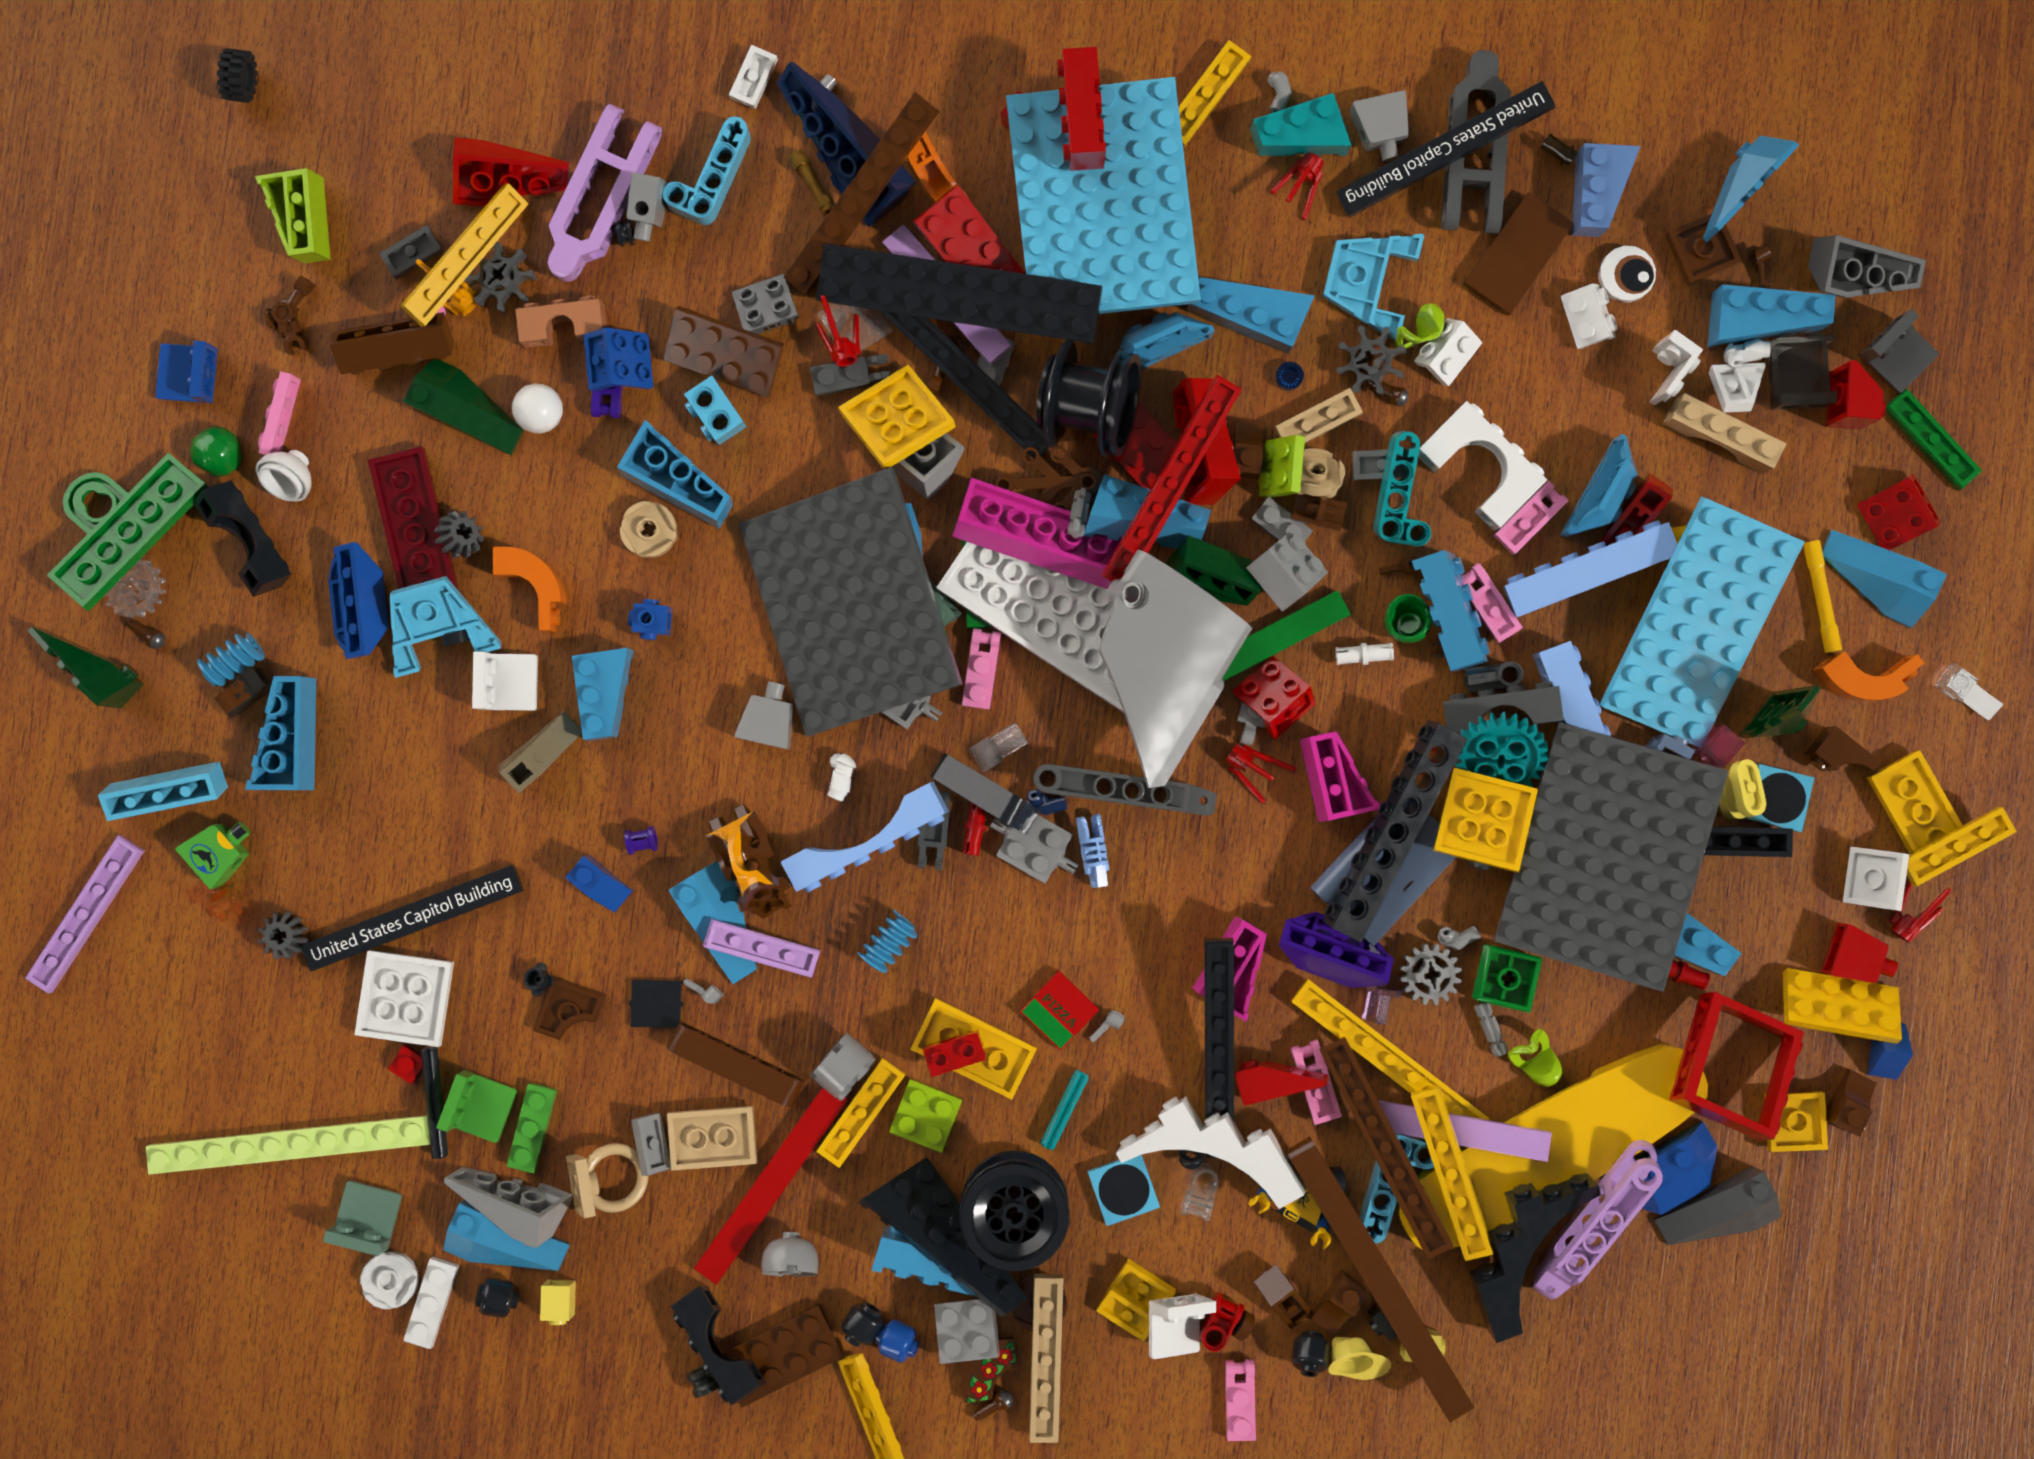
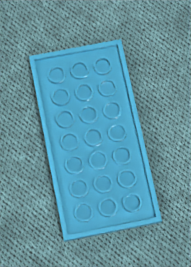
[1600,496,1805,748]

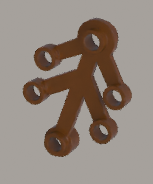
[992,445,1102,511]

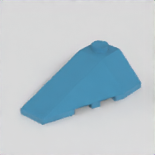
[1702,136,1799,242]
[1822,530,1947,628]
[669,861,757,984]

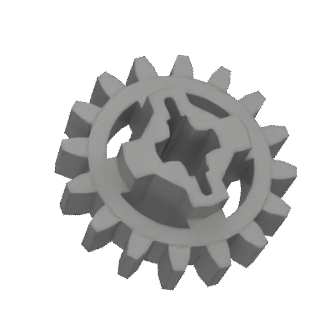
[1399,943,1462,1005]

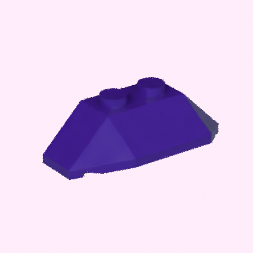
[1279,912,1394,988]

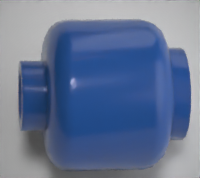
[875,1319,920,1363]

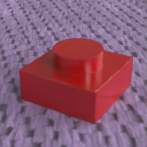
[388,1044,422,1084]

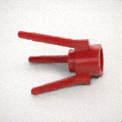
[1270,152,1324,221]
[815,295,862,367]
[1225,744,1296,804]
[1889,879,1951,943]

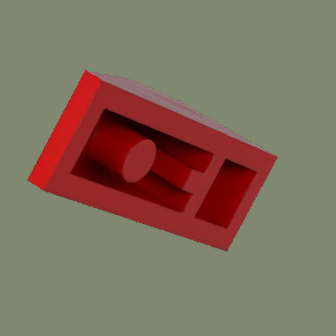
[1597,472,1673,546]
[1234,1059,1330,1106]

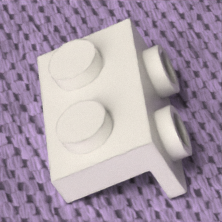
[1561,283,1617,349]
[1414,318,1483,386]

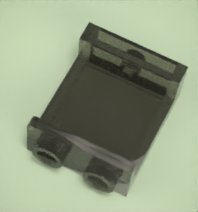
[1768,332,1837,410]

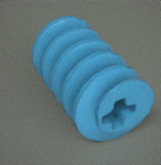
[197,631,265,687]
[857,909,918,973]

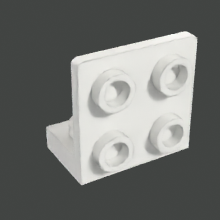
[1650,330,1703,405]
[472,652,538,711]
[1149,1294,1216,1359]

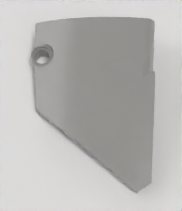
[1098,550,1252,788]

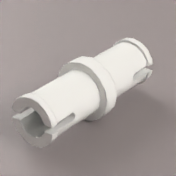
[1335,643,1394,665]

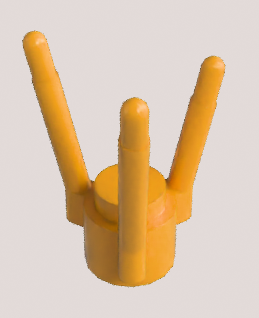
[416,259,477,316]

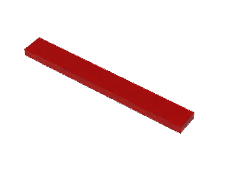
[1101,374,1242,590]
[693,1087,849,1285]

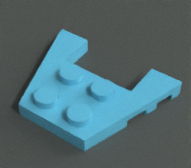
[1322,234,1424,342]
[390,576,502,678]

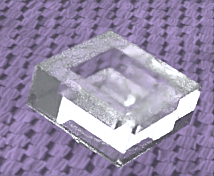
[1934,663,1979,703]

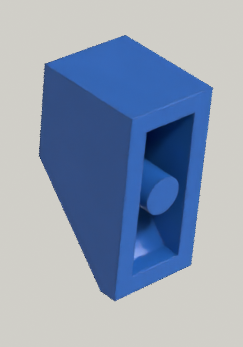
[565,855,633,913]

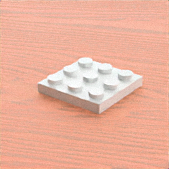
[354,950,454,1047]

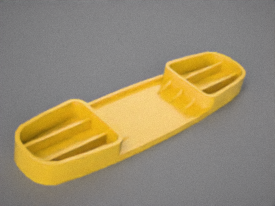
[1395,1044,1708,1250]

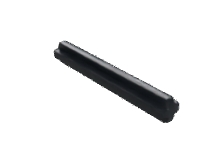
[421,1047,448,1159]

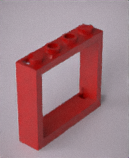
[1669,992,1804,1141]

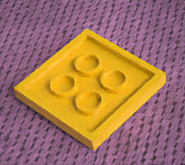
[838,364,956,469]
[1433,768,1538,873]

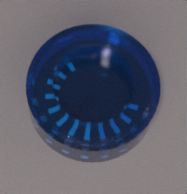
[1275,362,1304,391]

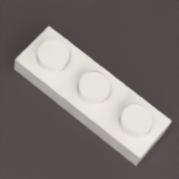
[403,1257,459,1349]

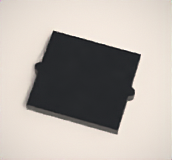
[628,980,684,1028]

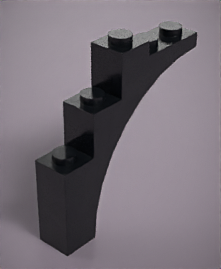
[1469,1173,1601,1343]

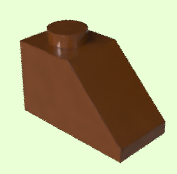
[1254,1264,1313,1329]

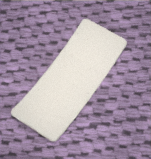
[1946,670,2003,720]

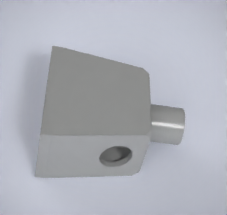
[1349,90,1408,163]
[627,172,668,242]
[734,681,793,750]

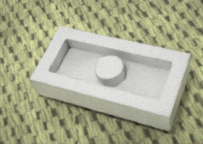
[729,45,778,110]

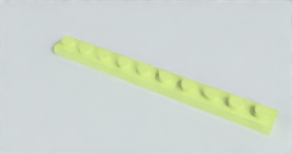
[146,1115,430,1175]

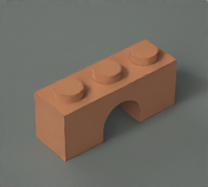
[515,296,607,348]

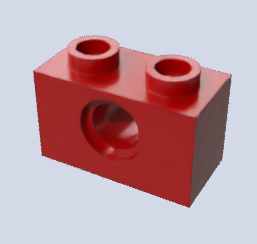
[923,1029,987,1077]

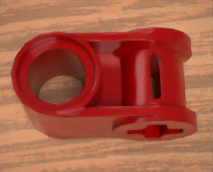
[1199,1292,1244,1352]

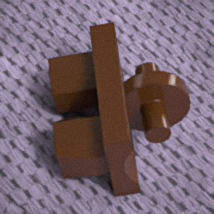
[1291,494,1347,531]

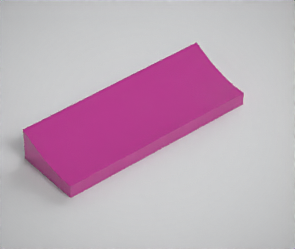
[952,478,1122,589]

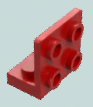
[1857,473,1941,551]
[1233,656,1316,740]

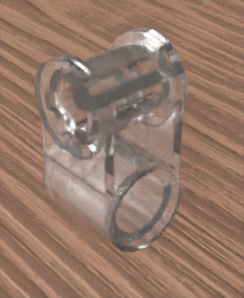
[1180,1163,1219,1222]

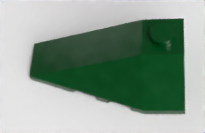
[402,359,524,456]
[28,627,144,709]
[1740,685,1820,739]

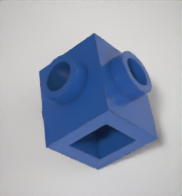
[628,599,673,640]

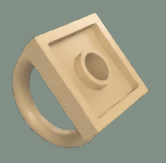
[566,1143,648,1219]

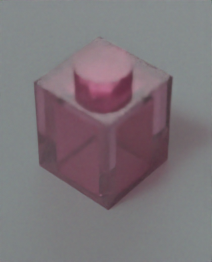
[1694,724,1746,769]

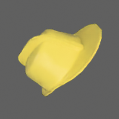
[1328,1337,1391,1380]

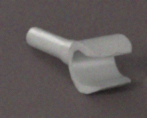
[683,978,723,1004]
[1089,1010,1125,1042]

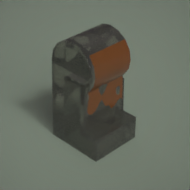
[215,666,272,718]

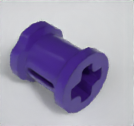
[624,826,658,855]

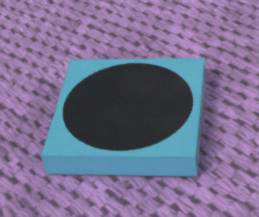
[1743,764,1815,832]
[1088,1154,1160,1226]

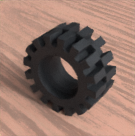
[217,48,258,103]

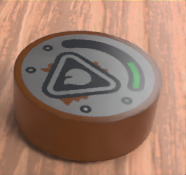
[1231,1310,1255,1341]

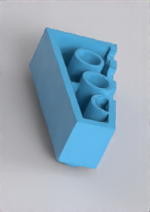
[1186,277,1315,354]
[1707,285,1836,348]
[617,420,733,529]
[1083,474,1211,549]
[1412,550,1490,672]
[245,676,316,790]
[1674,913,1742,976]
[871,1225,976,1297]

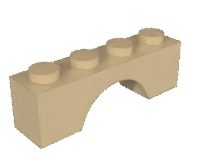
[1662,393,1787,474]

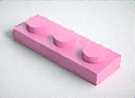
[258,371,301,455]

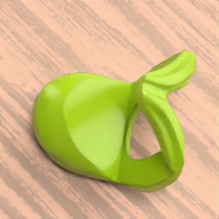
[1394,303,1445,349]
[1508,1028,1562,1087]

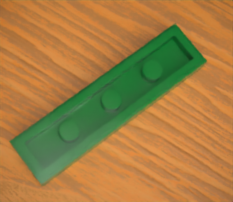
[1885,388,1982,491]

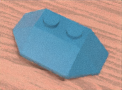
[1119,312,1215,370]
[1560,434,1638,538]

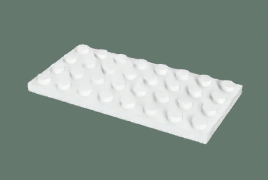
[936,542,1127,713]

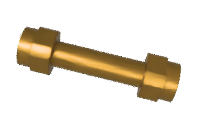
[789,149,835,216]

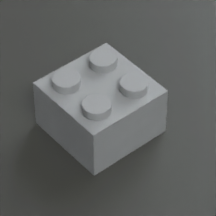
[1246,529,1328,611]
[934,1299,1000,1364]

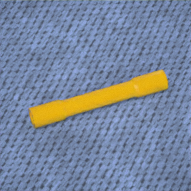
[1803,540,1843,653]

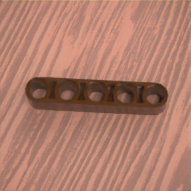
[667,1022,804,1108]

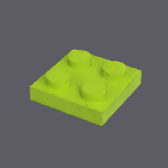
[1258,435,1305,498]
[889,1078,963,1153]

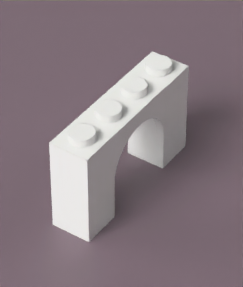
[1418,401,1547,531]

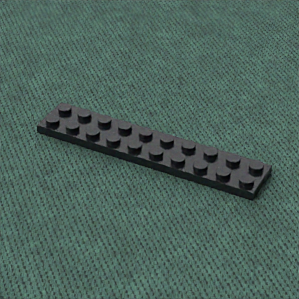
[816,244,1103,344]

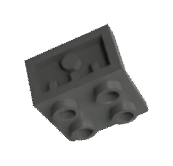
[1859,308,1939,393]

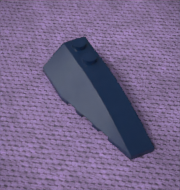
[776,62,916,227]

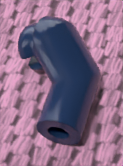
[1027,789,1068,815]

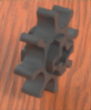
[464,241,537,314]
[1337,326,1407,395]

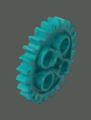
[1455,712,1548,787]

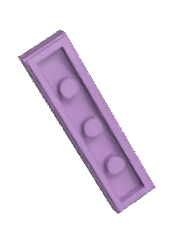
[703,918,820,978]

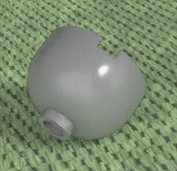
[761,1232,819,1277]

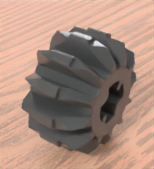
[434,511,485,558]
[257,911,308,959]

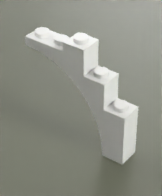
[1116,1097,1306,1209]

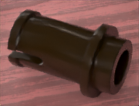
[1540,133,1578,166]

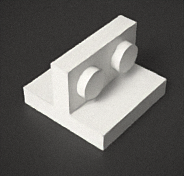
[1843,847,1909,911]

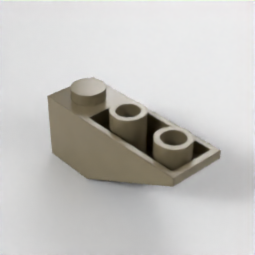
[498,711,582,793]

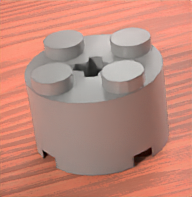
[810,1032,876,1101]

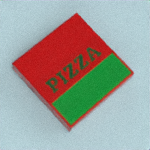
[1020,970,1100,1051]

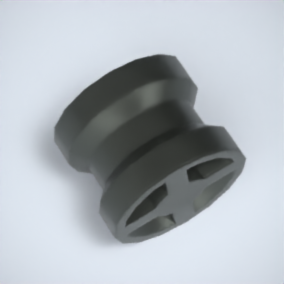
[686,1366,720,1398]

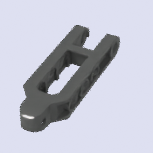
[1441,50,1511,234]
[1033,764,1217,815]

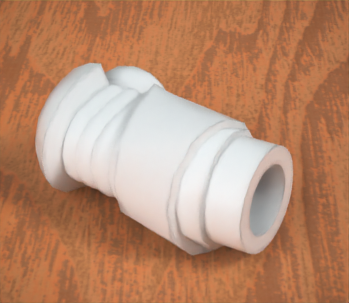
[1724,338,1770,367]
[827,753,856,801]

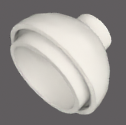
[255,450,312,502]

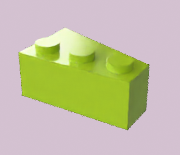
[255,168,331,263]

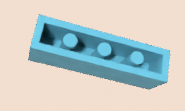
[98,761,228,821]

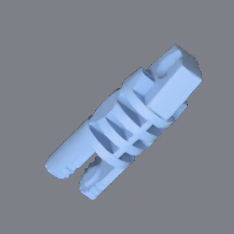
[1076,814,1109,888]

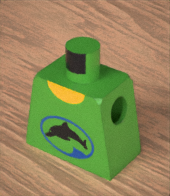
[175,821,251,889]

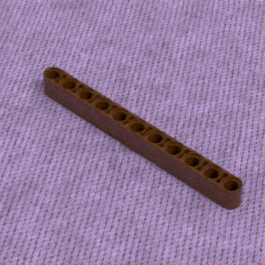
[1285,1136,1475,1423]

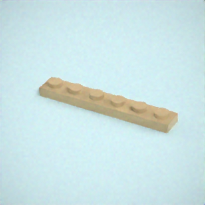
[1029,1274,1063,1443]

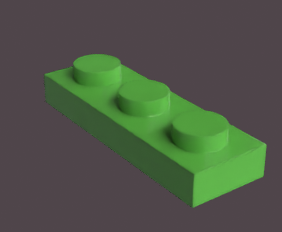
[506,1082,558,1174]

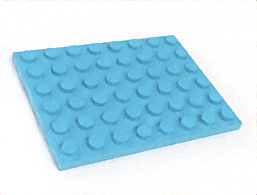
[1006,77,1201,314]

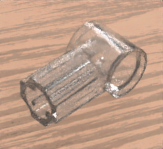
[968,723,1028,773]

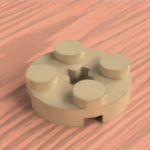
[1297,448,1345,498]
[620,501,678,558]

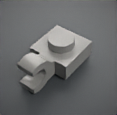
[1237,702,1265,746]

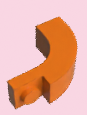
[905,131,969,204]
[493,547,567,633]
[1812,651,1924,702]

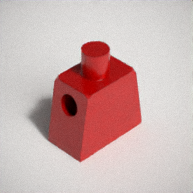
[1821,922,1898,983]

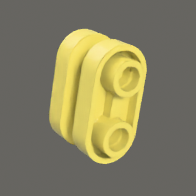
[1718,759,1766,821]

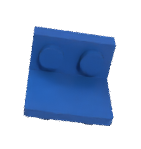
[583,327,653,391]
[156,340,218,404]

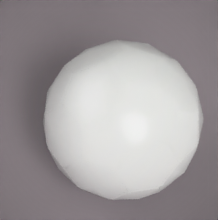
[512,383,563,434]

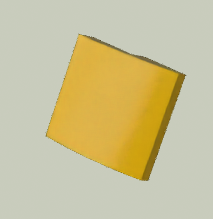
[1096,1258,1176,1342]

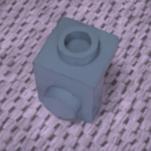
[1646,734,1695,759]

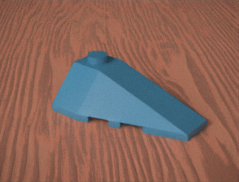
[443,1200,571,1271]

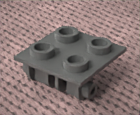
[732,274,799,334]

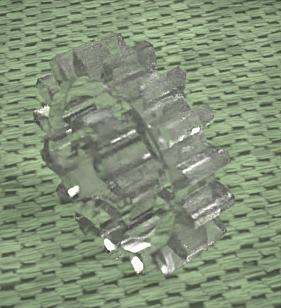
[103,558,166,618]

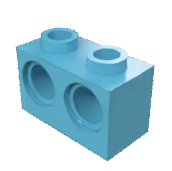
[684,376,747,445]

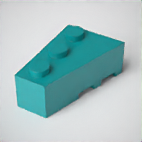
[1250,93,1352,156]

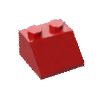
[1826,360,1886,430]

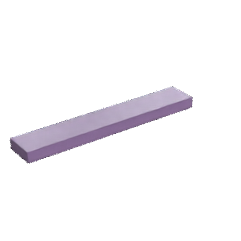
[882,224,1012,366]
[25,835,145,993]
[1378,1100,1552,1162]

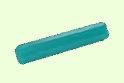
[1041,1070,1089,1150]

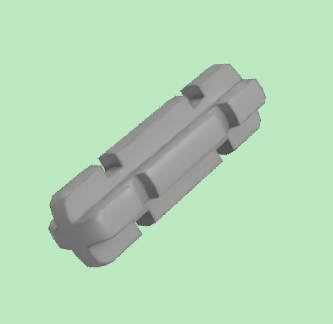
[1068,488,1091,539]
[1474,1002,1509,1057]

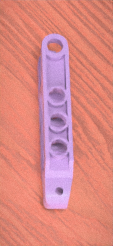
[548,104,662,282]
[1532,1140,1663,1300]

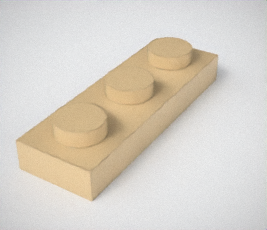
[1274,388,1363,443]

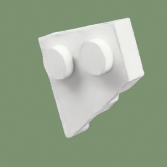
[1709,363,1766,413]

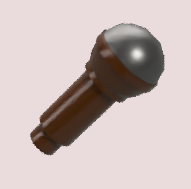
[1368,381,1409,406]
[126,618,166,649]
[973,1390,1013,1421]

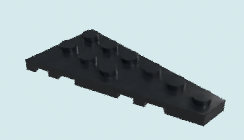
[859,1157,1027,1317]

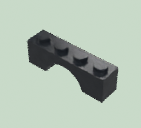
[193,480,291,597]
[671,1285,767,1405]

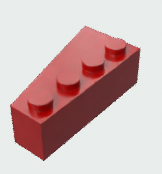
[1057,46,1106,171]
[1172,378,1241,505]

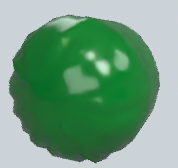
[190,426,243,477]
[1384,594,1433,644]

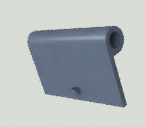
[1310,798,1456,947]

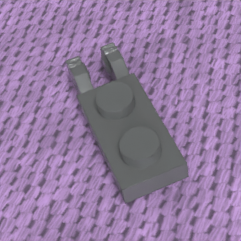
[810,354,891,396]
[918,791,951,870]

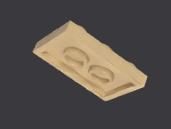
[667,1105,757,1171]

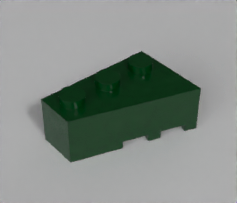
[1164,535,1261,606]

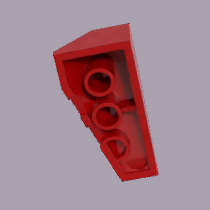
[453,137,569,207]

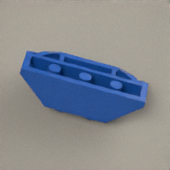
[328,542,389,659]
[1635,1120,1717,1215]

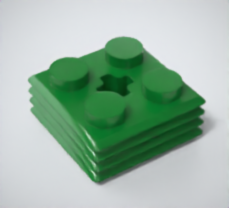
[1472,944,1542,1013]

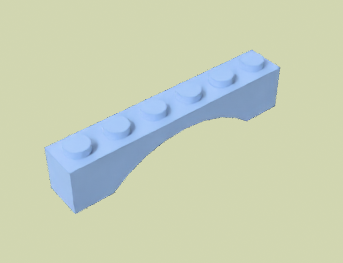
[781,781,949,893]

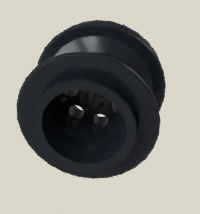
[1037,340,1141,457]
[959,1150,1070,1271]

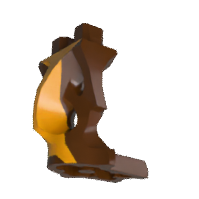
[706,805,792,919]

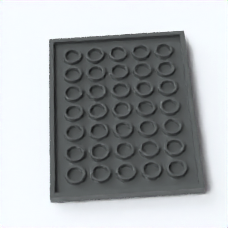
[739,467,963,737]
[1493,722,1729,992]

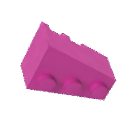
[1300,731,1380,822]
[1192,916,1267,1022]

